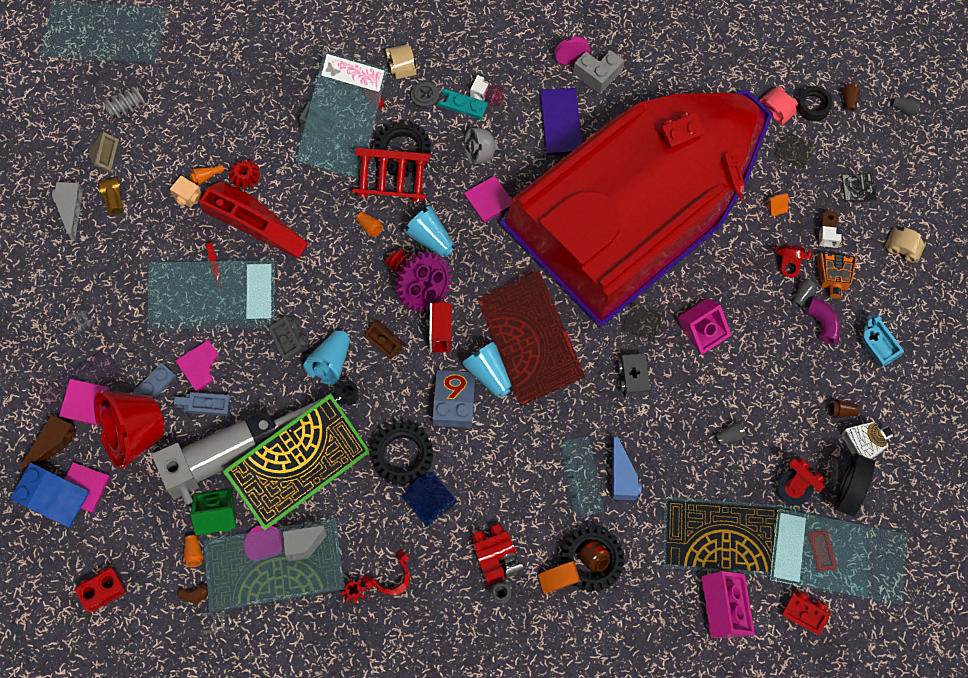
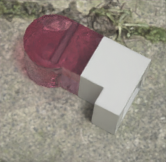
[470,75,504,106]

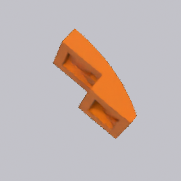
[538,561,581,594]

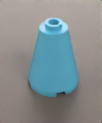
[403,206,454,257]
[303,330,350,385]
[462,342,512,397]

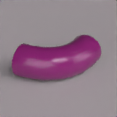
[807,297,841,345]

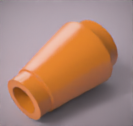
[356,212,383,237]
[183,535,204,567]

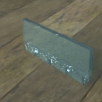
[560,437,604,516]

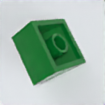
[191,488,236,535]

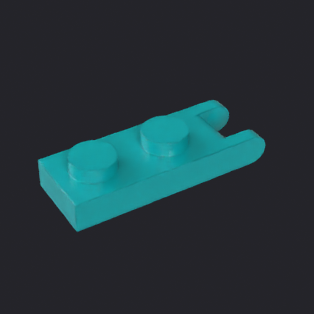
[436,89,488,120]

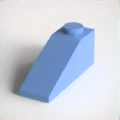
[612,437,641,500]

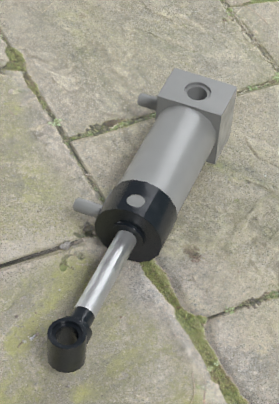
[151,380,359,505]

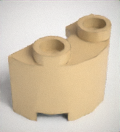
[385,44,417,79]
[884,228,926,263]

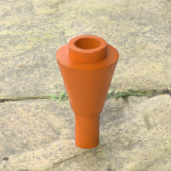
[189,164,224,186]

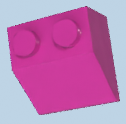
[677,298,732,355]

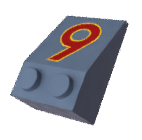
[433,370,475,428]

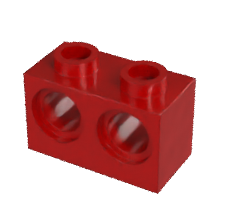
[74,568,127,614]

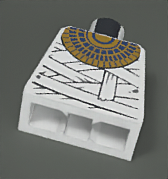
[841,422,893,459]

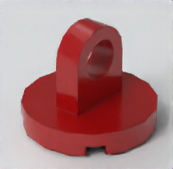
[774,245,813,278]

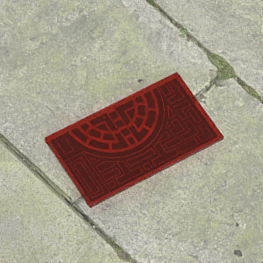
[478,271,586,406]

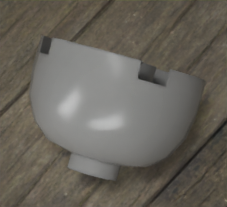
[465,128,497,165]

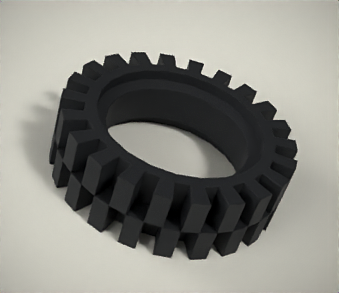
[374,120,431,177]
[371,422,433,486]
[561,527,625,592]

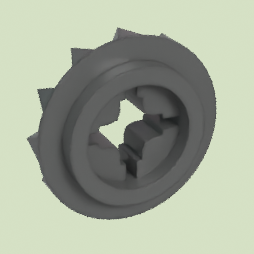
[411,82,439,108]

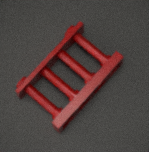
[352,148,431,202]

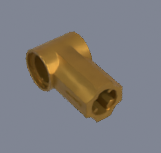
[99,177,124,215]

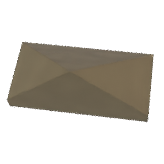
[88,132,119,172]

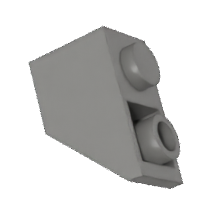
[283,524,327,561]

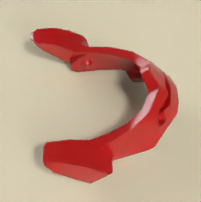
[361,549,410,595]

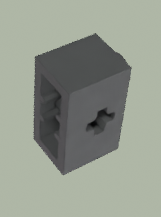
[618,354,650,397]

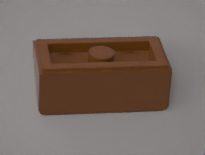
[363,320,406,359]

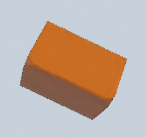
[767,193,788,216]

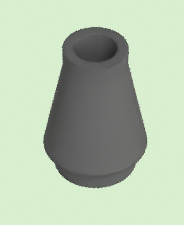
[893,97,921,116]
[792,279,817,308]
[715,422,746,445]
[491,583,511,603]

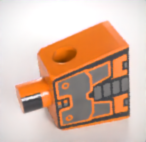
[817,253,857,298]

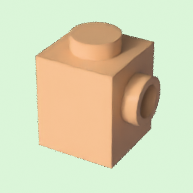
[170,176,202,208]

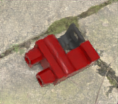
[473,524,524,587]

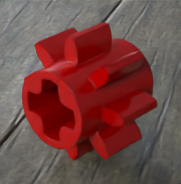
[341,578,367,605]

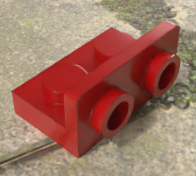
[782,590,831,635]

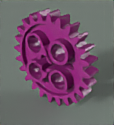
[394,251,453,312]

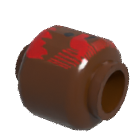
[579,541,610,572]

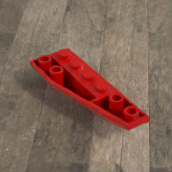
[199,181,308,259]

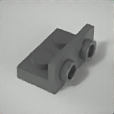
[268,316,310,361]

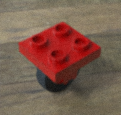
[777,458,826,506]

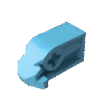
[862,314,904,368]

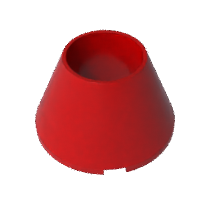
[94,391,164,469]

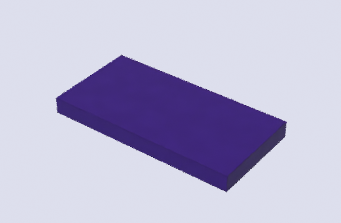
[540,88,582,156]

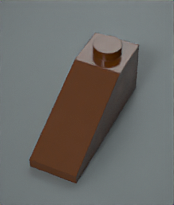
[20,415,76,471]

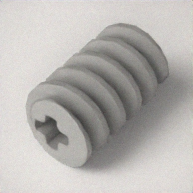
[104,86,146,121]

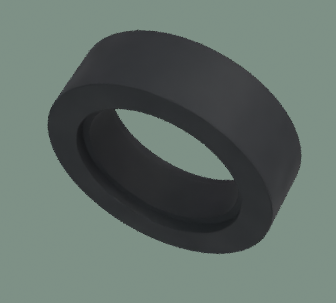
[834,453,875,517]

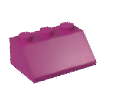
[702,571,755,639]

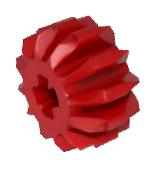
[229,159,261,191]

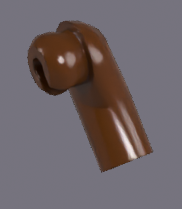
[177,584,209,604]

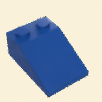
[10,463,90,528]

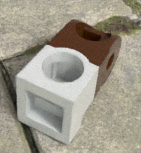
[819,210,841,248]

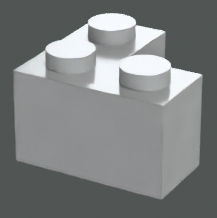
[573,51,625,94]

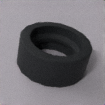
[797,86,833,122]

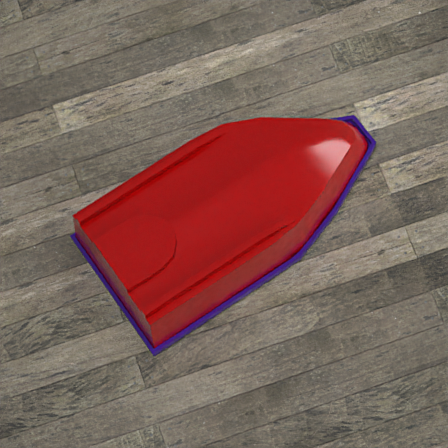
[499,90,773,329]

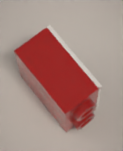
[429,301,452,353]

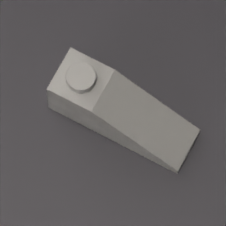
[52,182,83,241]

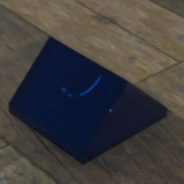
[402,472,458,527]

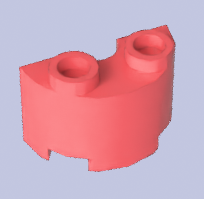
[759,86,798,126]

